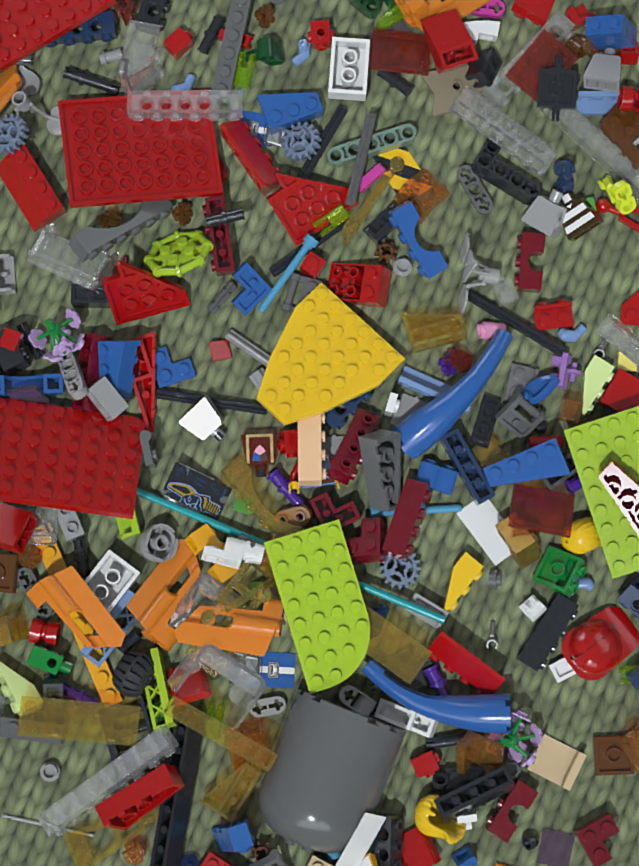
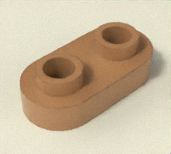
[274,505,312,529]

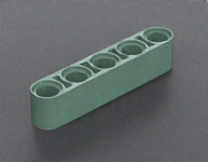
[327,124,416,168]

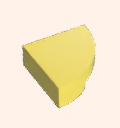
[617,352,637,372]

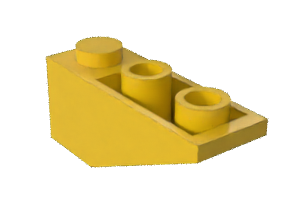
[443,552,484,611]

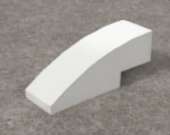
[463,20,500,46]
[374,698,438,738]

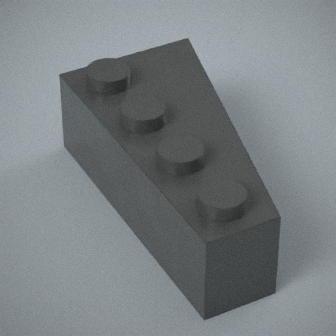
[358,429,401,512]

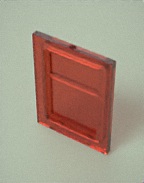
[368,29,431,76]
[505,29,579,102]
[508,484,575,538]

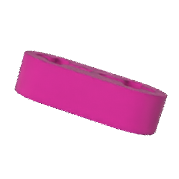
[471,0,505,19]
[358,163,387,194]

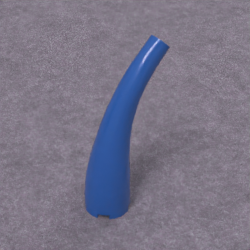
[392,329,513,459]
[361,658,512,734]

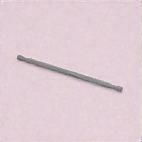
[2,814,94,837]

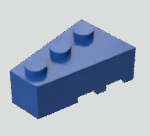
[257,92,324,135]
[98,340,141,398]
[212,816,256,854]

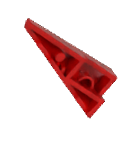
[129,331,156,433]

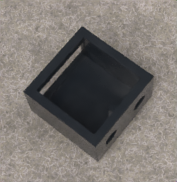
[0,327,31,376]

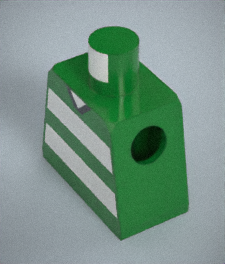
[27,643,73,675]

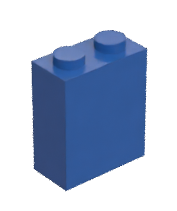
[585,14,637,50]

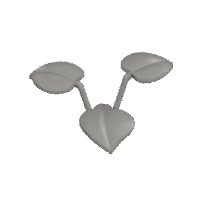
[2,65,62,136]
[458,232,500,319]

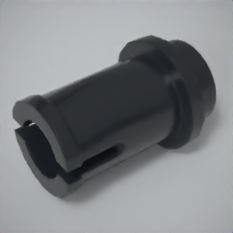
[117,630,141,655]

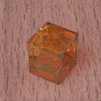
[558,399,583,424]

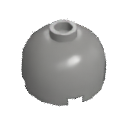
[139,523,178,563]

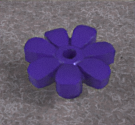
[438,352,458,377]

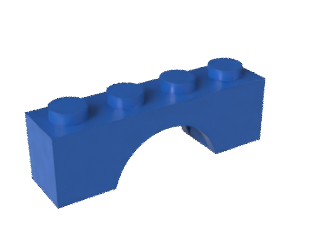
[388,201,448,279]
[0,374,63,397]

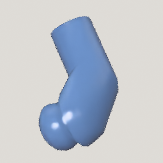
[291,39,311,67]
[171,74,196,92]
[558,324,587,342]
[571,577,594,596]

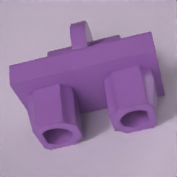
[550,352,582,390]

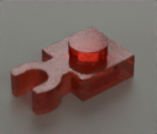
[444,348,474,374]

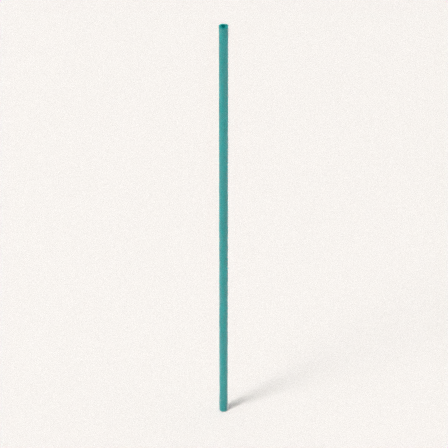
[136,487,446,624]

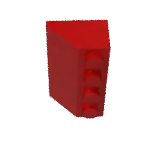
[219,118,282,196]
[0,145,67,232]
[426,631,505,695]

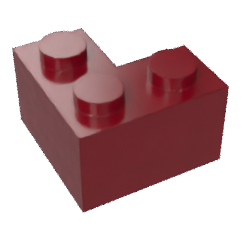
[309,492,361,528]
[345,517,386,564]
[573,811,620,866]

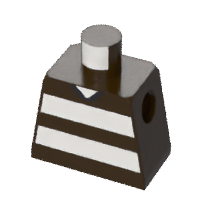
[561,192,604,241]

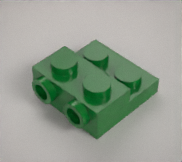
[532,545,587,598]

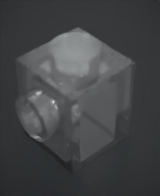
[491,276,519,308]

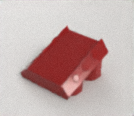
[511,0,555,27]
[166,659,212,706]
[402,826,442,866]

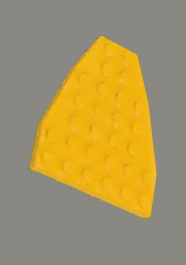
[256,282,405,426]

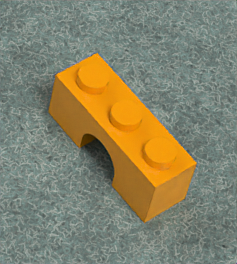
[184,523,241,587]

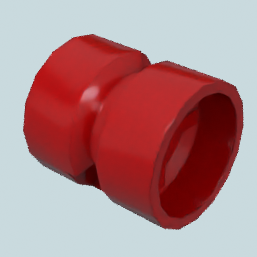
[617,85,639,113]
[29,618,61,647]

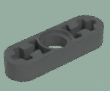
[457,165,493,216]
[17,567,54,618]

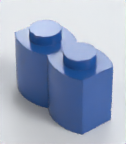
[415,459,458,495]

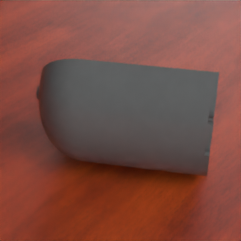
[258,688,406,854]

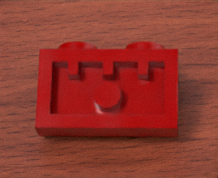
[532,299,574,331]

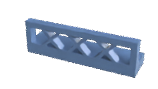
[576,91,636,116]
[397,366,472,415]
[81,590,137,668]

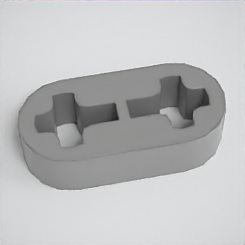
[250,696,286,717]

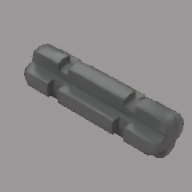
[207,281,237,314]

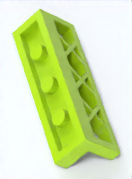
[145,647,177,732]

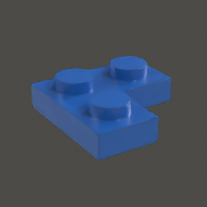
[231,262,272,316]
[155,346,196,389]

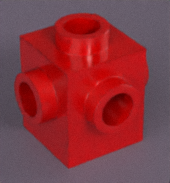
[307,20,334,51]

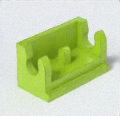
[116,508,142,540]

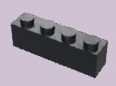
[516,593,579,672]

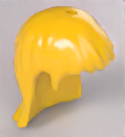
[560,516,602,555]
[414,795,466,844]

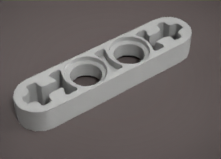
[58,352,88,400]

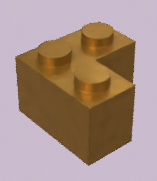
[495,513,541,570]

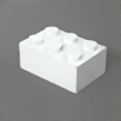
[328,37,370,101]
[85,550,140,613]

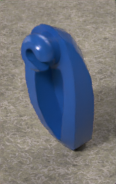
[521,375,560,404]

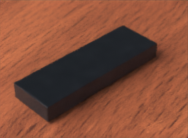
[469,394,502,449]

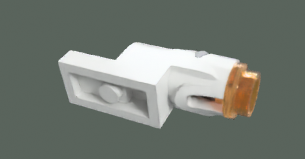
[201,535,269,569]

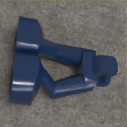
[553,158,575,196]

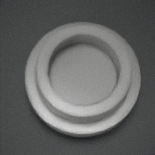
[393,258,412,277]
[40,762,60,782]

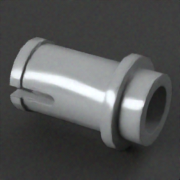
[98,48,123,66]

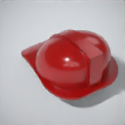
[561,607,639,680]

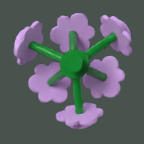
[28,308,85,362]
[485,710,543,767]

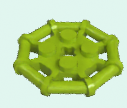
[143,230,213,277]

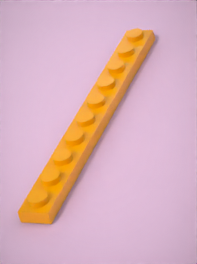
[32,523,123,708]

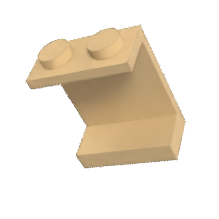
[525,733,587,791]

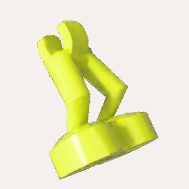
[597,175,636,214]

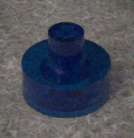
[180,854,200,866]

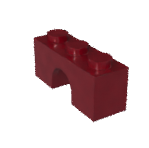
[514,232,545,293]
[485,778,538,843]

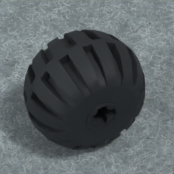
[112,649,155,697]

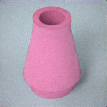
[477,321,506,340]

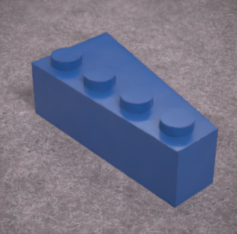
[483,438,571,487]

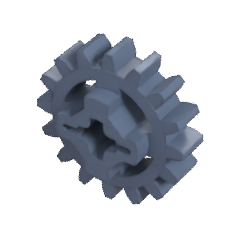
[0,113,29,155]
[281,122,322,163]
[379,553,421,590]

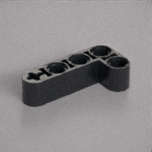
[471,138,541,205]

